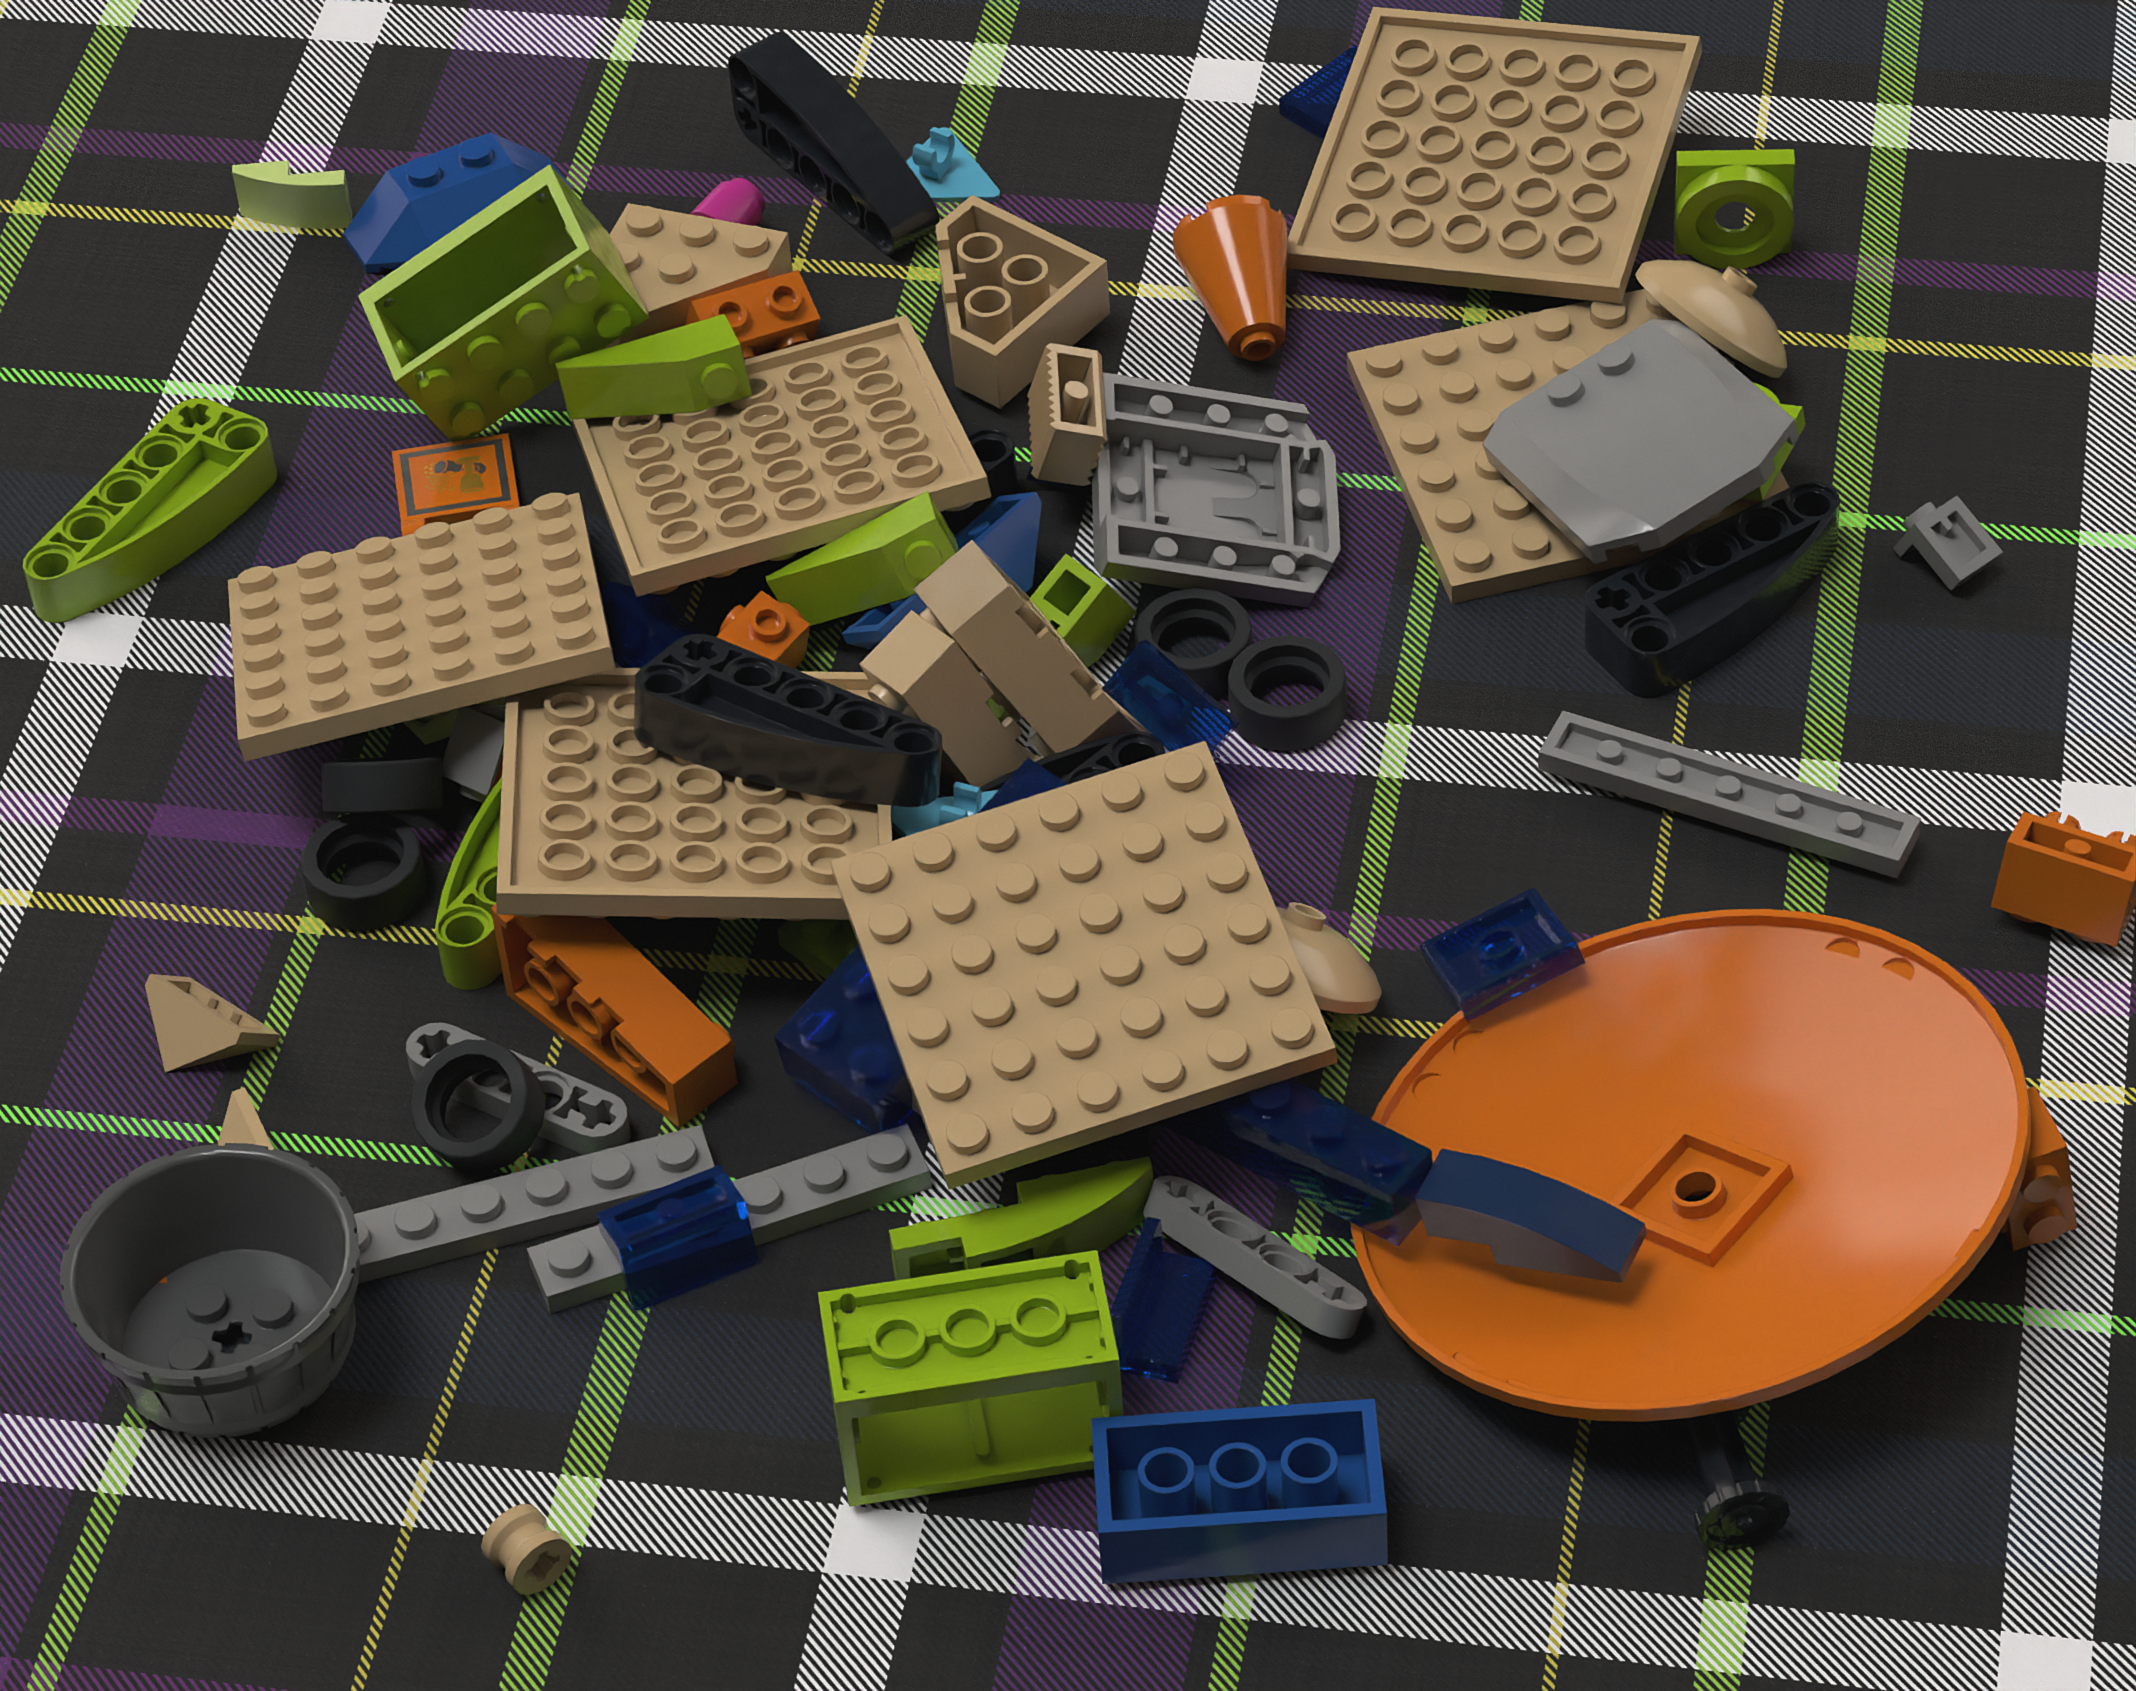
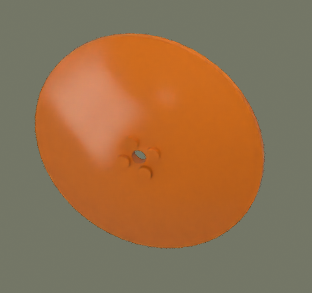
[1350,909,2031,1422]

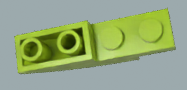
[889,1156,1153,1280]

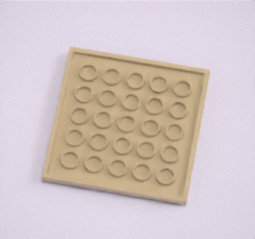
[1287,7,1702,304]
[1347,289,1789,604]
[572,315,991,597]
[228,492,616,762]
[496,668,892,921]
[830,741,1337,1190]

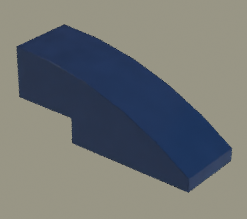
[1415,1149,1647,1283]

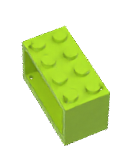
[358,164,650,442]
[818,1250,1123,1507]

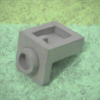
[1893,495,2003,591]

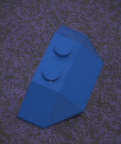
[343,132,572,273]
[841,492,1042,650]

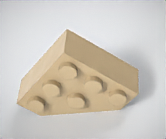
[935,195,1110,409]
[604,203,793,349]
[914,540,1135,758]

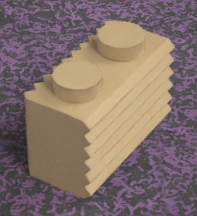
[1027,343,1107,486]

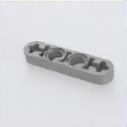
[406,1022,631,1155]
[1143,1175,1367,1339]

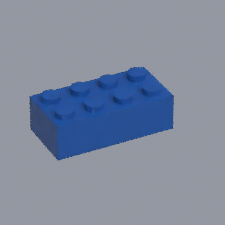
[1091,1399,1388,1584]

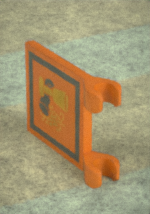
[392,433,520,536]

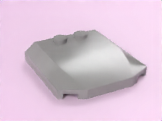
[1482,319,1799,564]
[1092,372,1341,608]

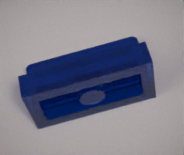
[601,581,706,668]
[1101,640,1241,762]
[596,1165,758,1310]
[1110,1217,1217,1384]

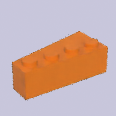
[490,904,738,1128]

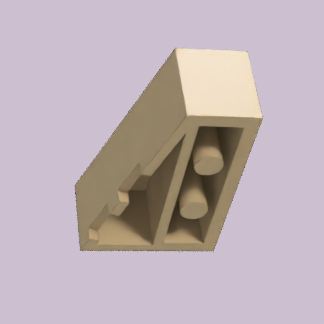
[860,610,1042,788]

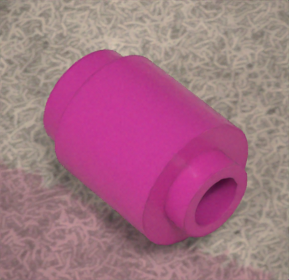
[690,178,765,226]

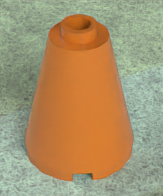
[1173,194,1287,361]

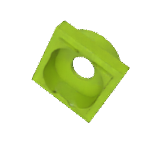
[1674,149,1795,269]

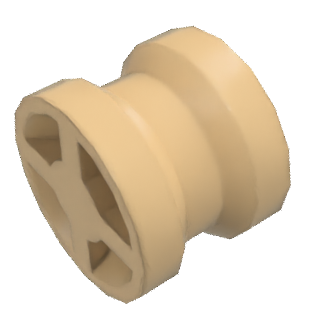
[481,1504,572,1595]

